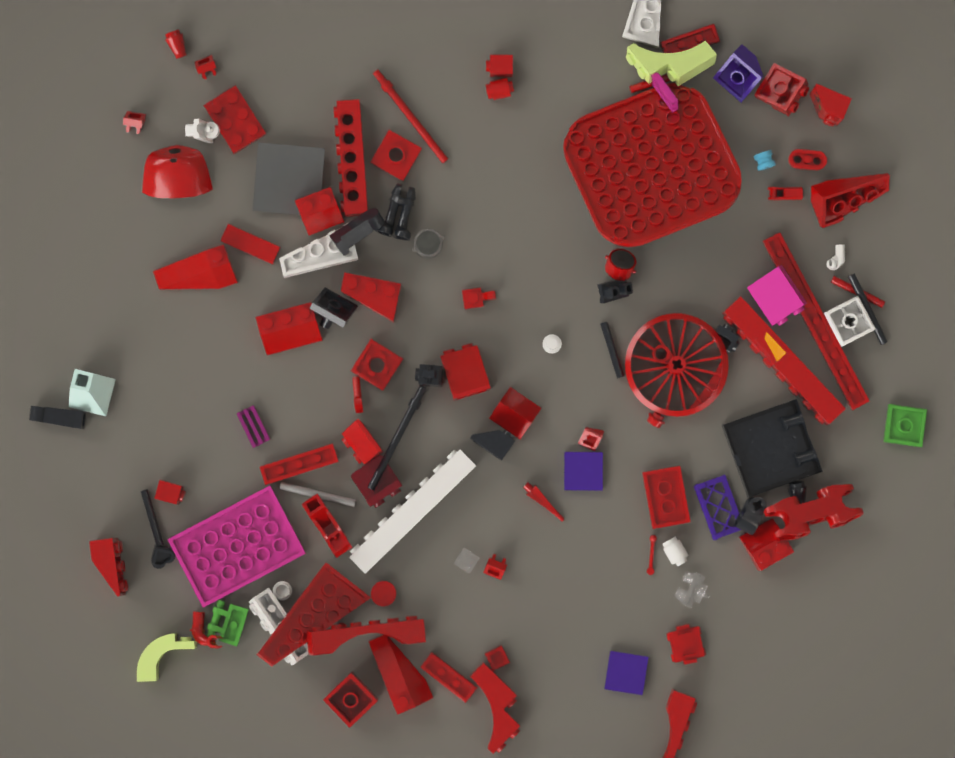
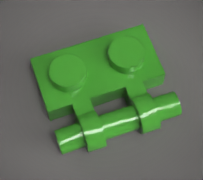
[207,600,249,646]

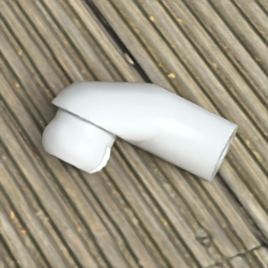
[826,244,845,270]

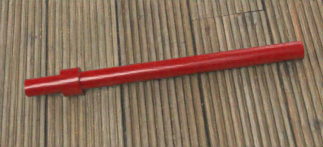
[373,69,448,163]

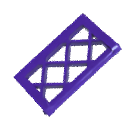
[693,475,741,540]

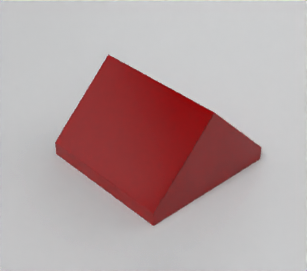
[489,387,542,440]

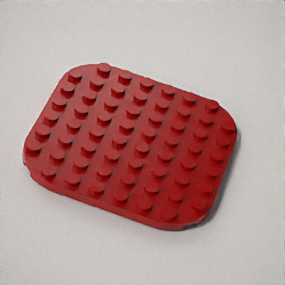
[563,83,742,247]

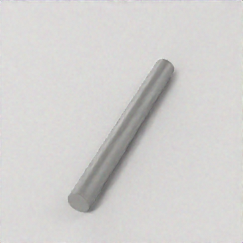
[280,482,356,507]

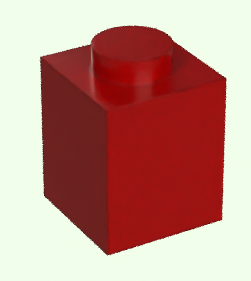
[486,55,513,77]
[154,480,186,505]

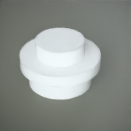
[542,334,562,354]
[273,581,292,600]

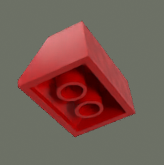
[256,302,323,356]

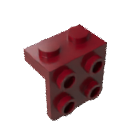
[351,455,403,508]

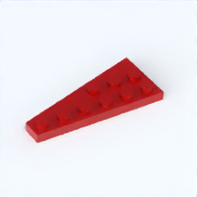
[256,563,371,666]

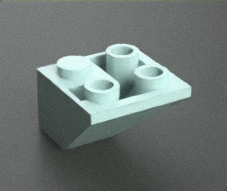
[69,369,116,416]

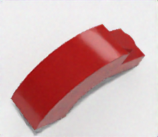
[302,493,353,558]

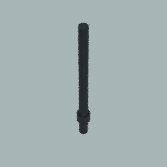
[367,385,426,491]

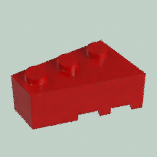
[341,272,401,323]

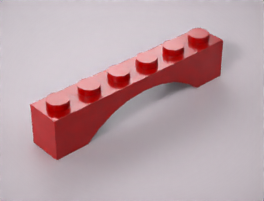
[307,615,426,656]
[662,689,697,758]

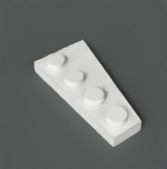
[622,0,661,48]
[279,223,358,278]

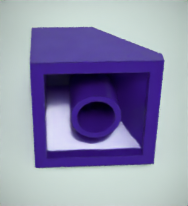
[713,44,763,103]

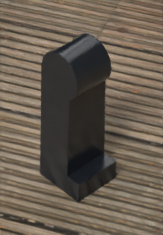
[329,208,385,256]
[29,406,86,429]

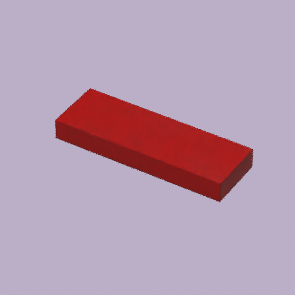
[660,24,720,53]
[220,224,281,265]
[420,652,478,703]

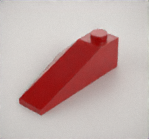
[368,635,433,715]

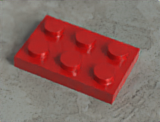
[203,85,266,154]
[642,466,691,529]

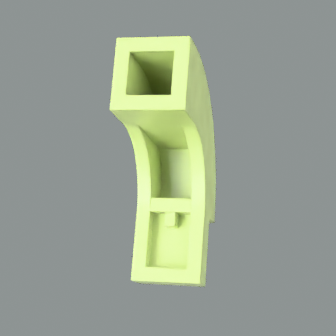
[137,633,197,682]

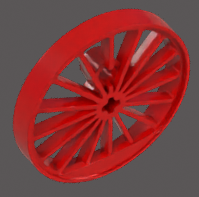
[625,313,729,417]

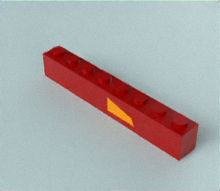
[722,296,846,425]

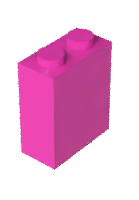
[747,265,807,326]

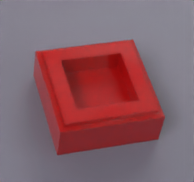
[484,645,510,671]

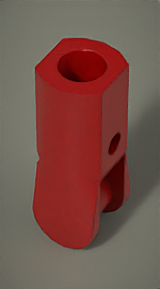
[768,187,803,200]

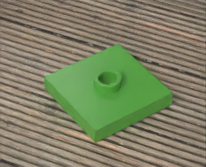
[883,404,927,447]

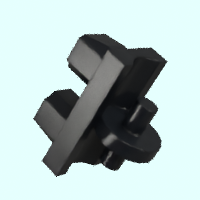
[597,280,633,303]

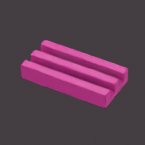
[651,72,678,113]

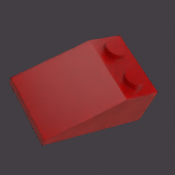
[341,418,384,465]

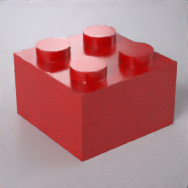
[323,671,379,728]

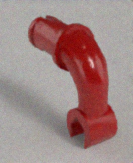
[190,612,223,649]

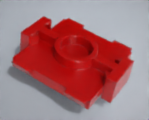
[666,624,706,665]

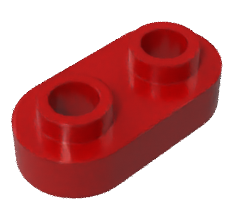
[788,149,827,171]

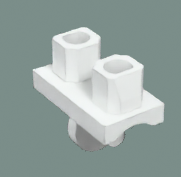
[185,119,220,143]

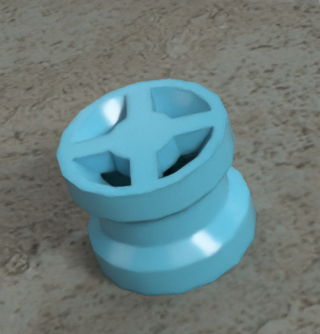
[753,150,776,171]

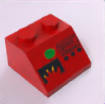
[809,83,852,127]

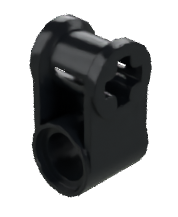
[734,497,766,535]

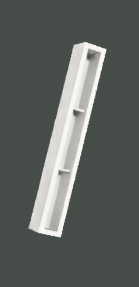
[349,450,476,574]

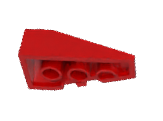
[811,173,890,228]
[153,244,238,290]

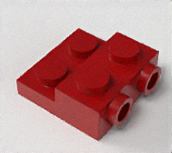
[754,63,809,116]

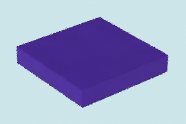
[564,452,603,491]
[604,651,648,695]

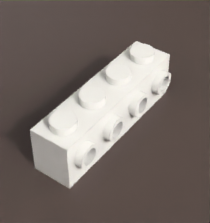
[249,588,309,665]

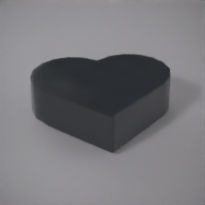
[151,545,175,569]

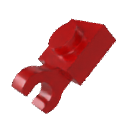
[462,287,496,310]

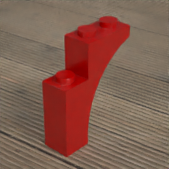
[470,662,520,754]

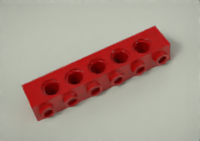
[333,99,368,217]

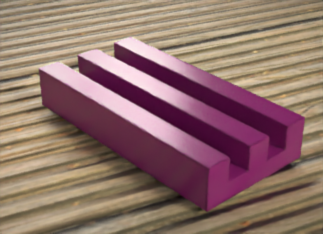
[236,405,271,448]

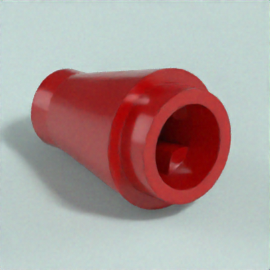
[165,29,187,59]

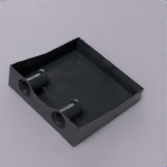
[722,399,823,497]

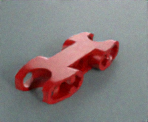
[763,484,864,541]

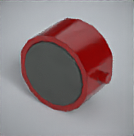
[605,249,637,281]

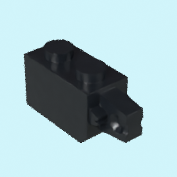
[415,364,443,387]

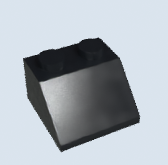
[470,430,515,461]

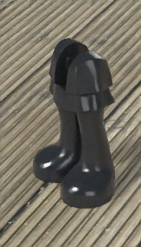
[375,184,416,241]

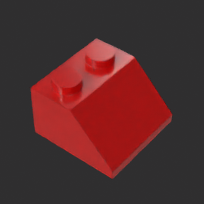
[295,186,344,236]
[739,518,794,571]

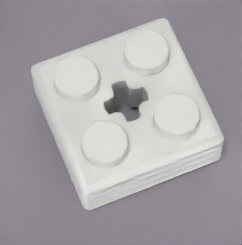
[823,296,875,347]

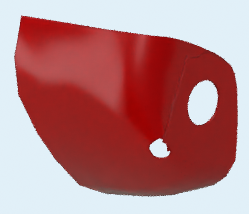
[142,145,213,198]

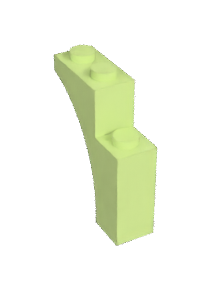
[626,41,717,86]

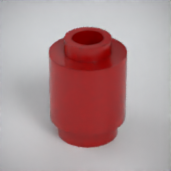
[485,78,514,100]

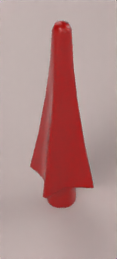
[523,482,564,521]

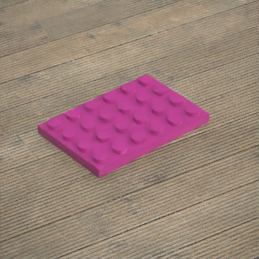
[167,485,306,608]

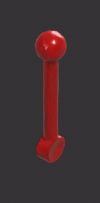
[647,535,657,575]

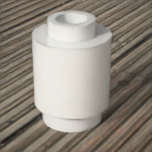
[663,536,689,567]

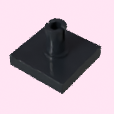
[310,287,358,329]

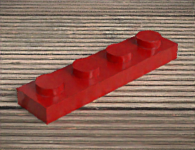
[259,443,339,485]

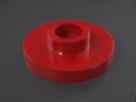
[371,581,396,607]

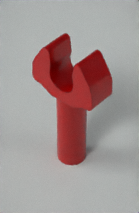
[352,377,363,413]

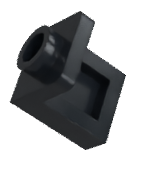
[715,324,740,354]

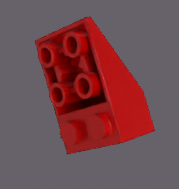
[89,538,128,597]

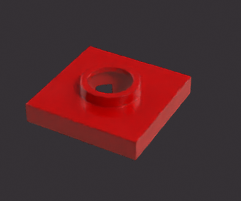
[370,130,422,182]
[351,339,403,391]

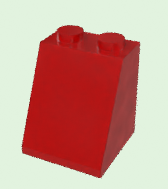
[440,343,491,401]

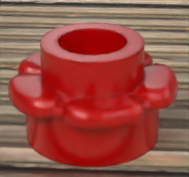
[647,411,665,428]

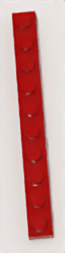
[762,232,870,410]

